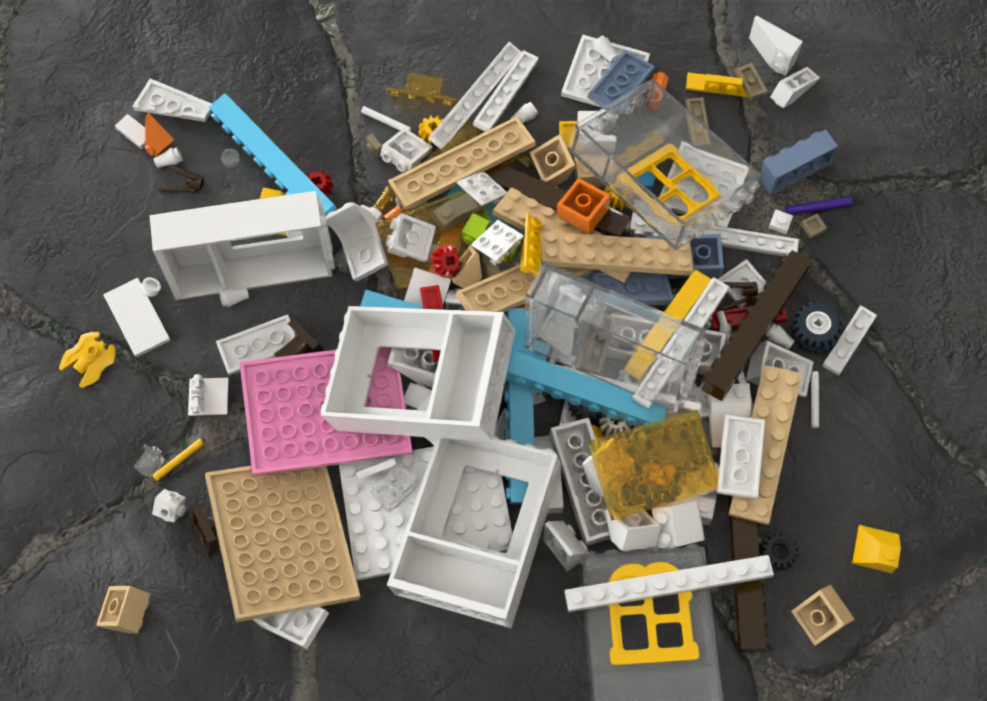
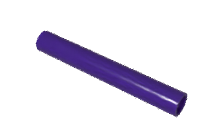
[785,197,852,215]

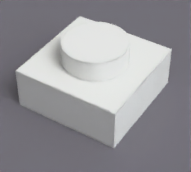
[769,210,793,234]

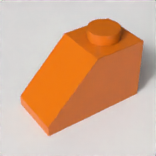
[144,113,174,157]

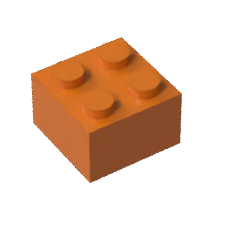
[557,178,611,234]

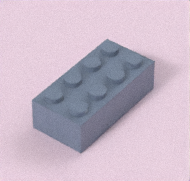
[758,129,838,196]
[645,234,724,279]

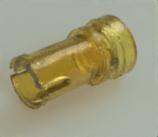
[372,186,396,213]

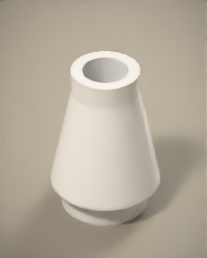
[593,35,618,63]
[510,102,538,123]
[154,147,183,168]
[219,288,249,307]
[766,324,795,349]

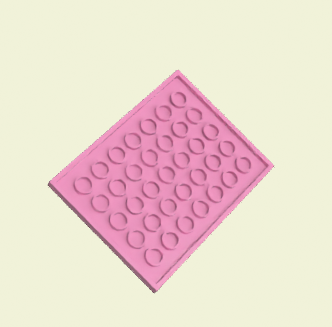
[240,347,412,476]

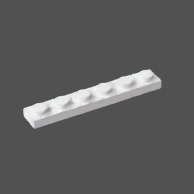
[473,50,539,132]

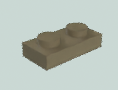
[735,63,768,101]

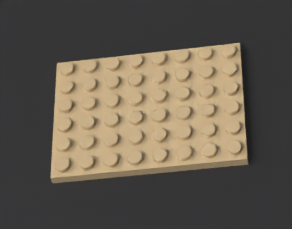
[205,466,360,622]

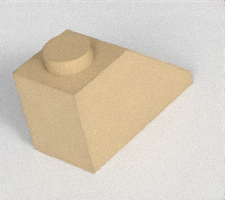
[450,245,482,288]

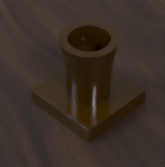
[274,318,325,357]
[192,504,218,556]

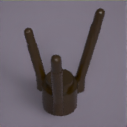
[158,165,204,194]
[720,281,758,311]

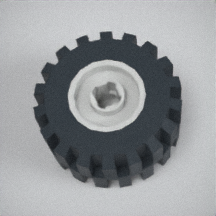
[791,301,842,354]

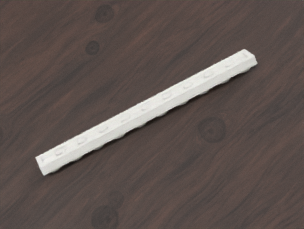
[564,555,774,612]

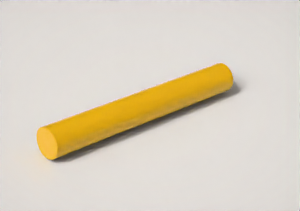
[152,438,204,481]

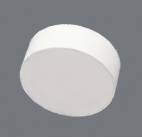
[141,277,161,297]

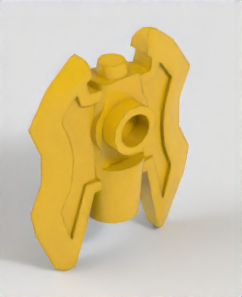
[59,332,116,388]

